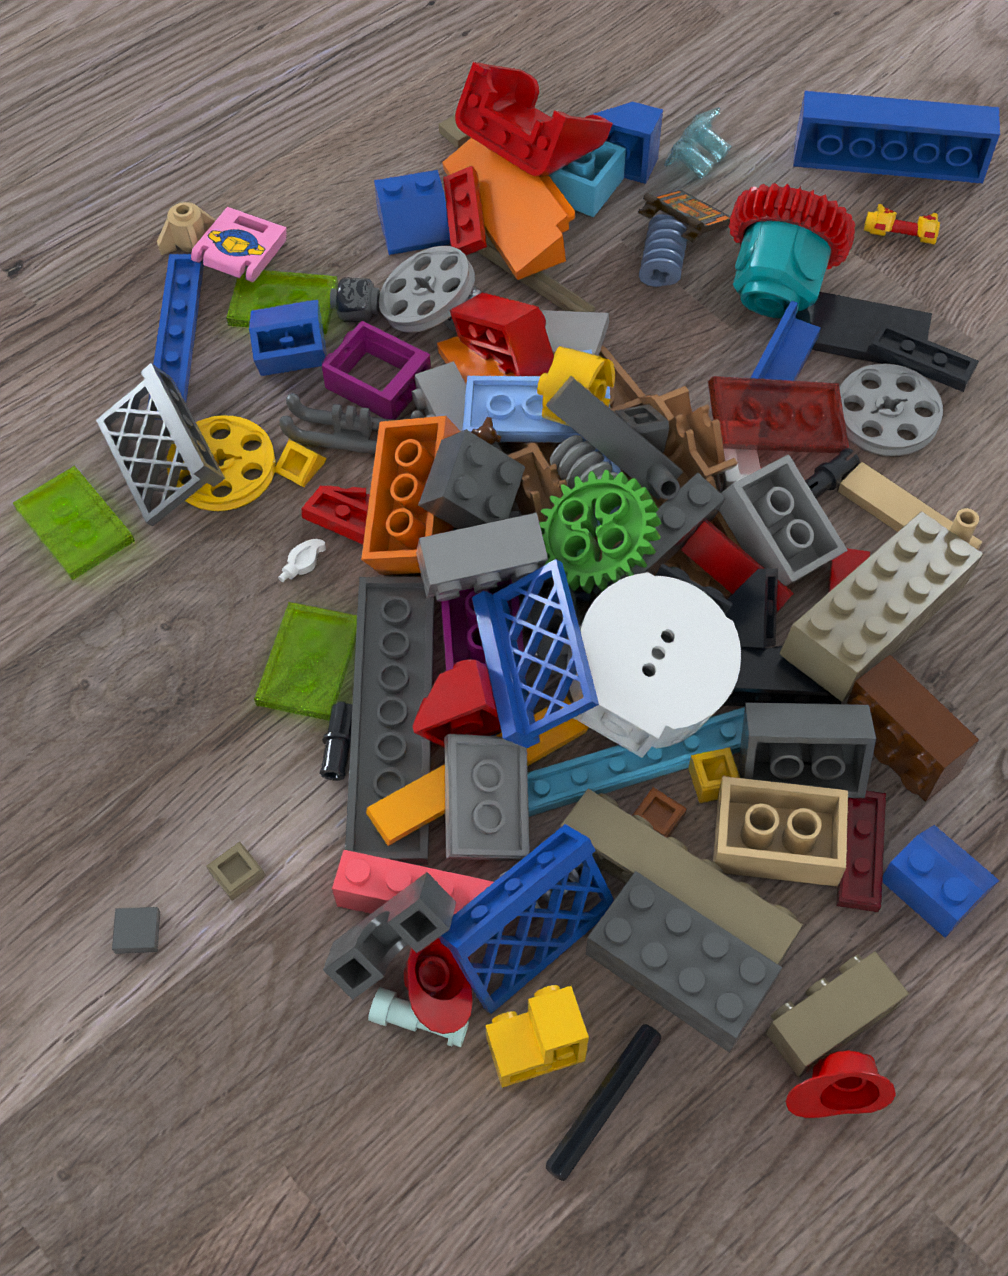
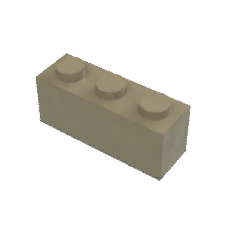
[766,951,909,1078]

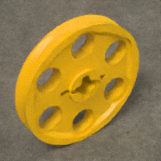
[167,415,276,511]

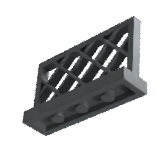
[96,363,225,526]

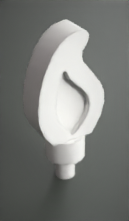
[278,539,326,582]

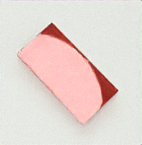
[708,376,849,453]

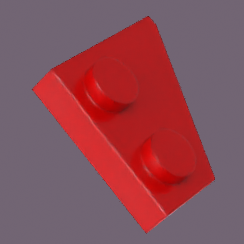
[301,485,370,544]

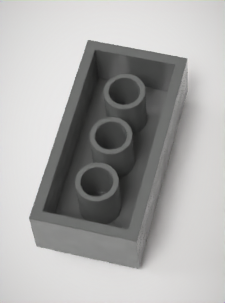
[586,871,782,1053]

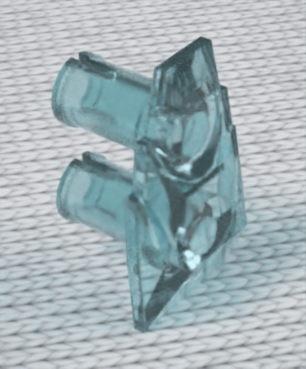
[664,107,732,180]

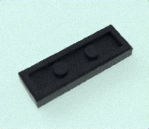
[867,322,979,392]

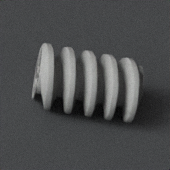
[550,435,618,514]

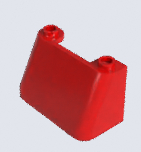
[455,62,613,177]

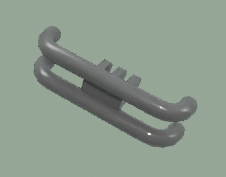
[279,393,424,454]

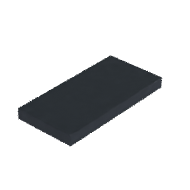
[795,292,932,365]

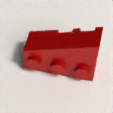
[450,292,554,376]

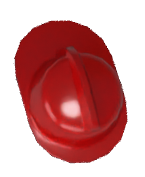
[403,938,473,1034]
[785,1050,896,1118]

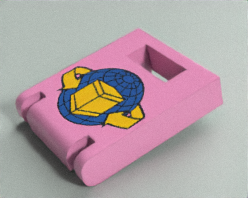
[191,207,286,282]

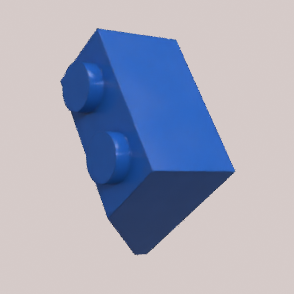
[593,102,663,184]
[374,170,451,255]
[882,825,1000,938]

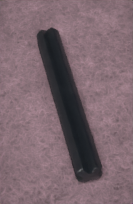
[546,1024,661,1181]

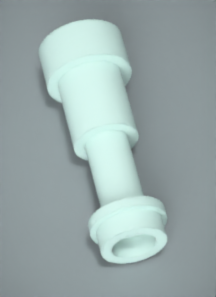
[368,987,469,1047]

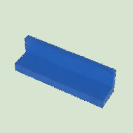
[733,300,821,441]

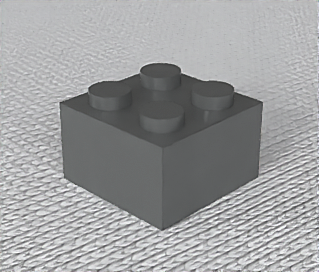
[418,429,525,530]

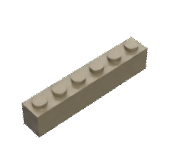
[560,788,803,965]

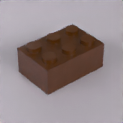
[846,655,979,802]

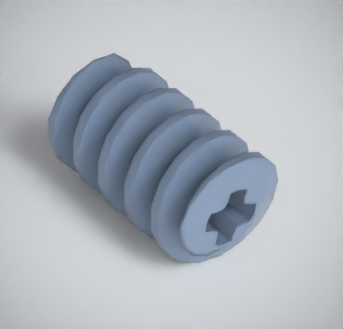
[639,214,687,287]

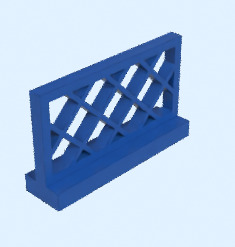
[472,559,599,748]
[439,824,614,1014]

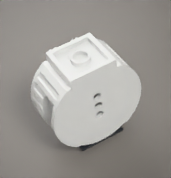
[567,563,741,758]

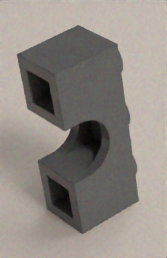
[323,872,456,1000]

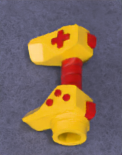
[864,204,940,245]

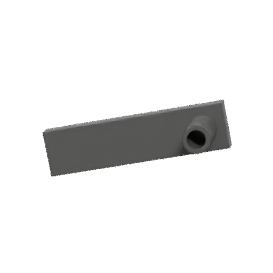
[546,376,683,500]

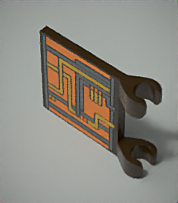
[638,190,731,243]

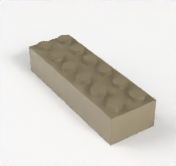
[780,511,983,702]

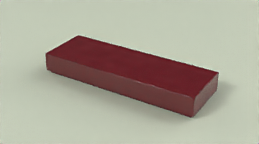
[836,790,886,912]

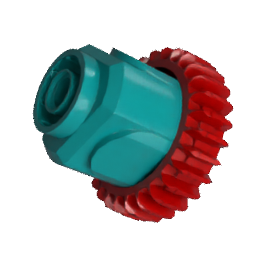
[729,183,856,319]

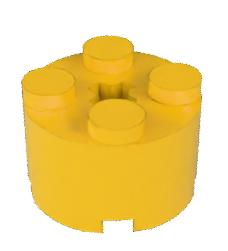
[537,346,615,426]

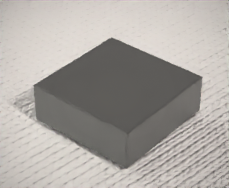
[112,907,160,954]

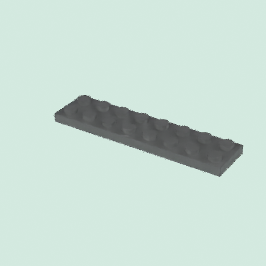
[345,577,435,865]

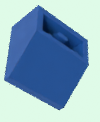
[249,299,327,376]

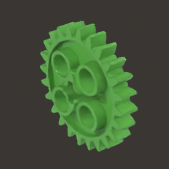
[539,470,662,594]

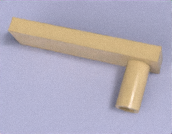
[838,462,982,550]

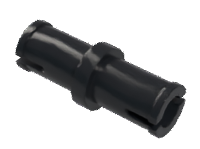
[805,448,860,499]

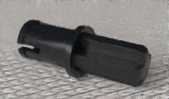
[319,701,353,781]

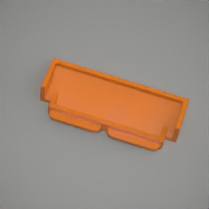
[442,138,575,280]

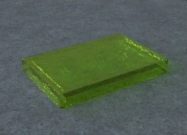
[226,269,338,334]
[13,465,135,580]
[254,602,357,721]

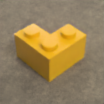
[485,985,589,1088]

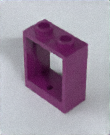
[322,321,431,420]

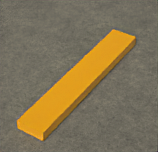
[366,696,589,846]

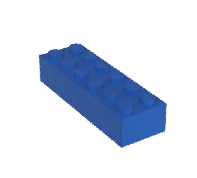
[793,91,1000,184]

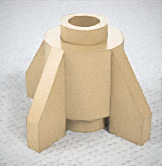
[157,202,216,255]

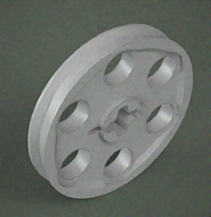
[379,246,475,333]
[834,364,943,456]

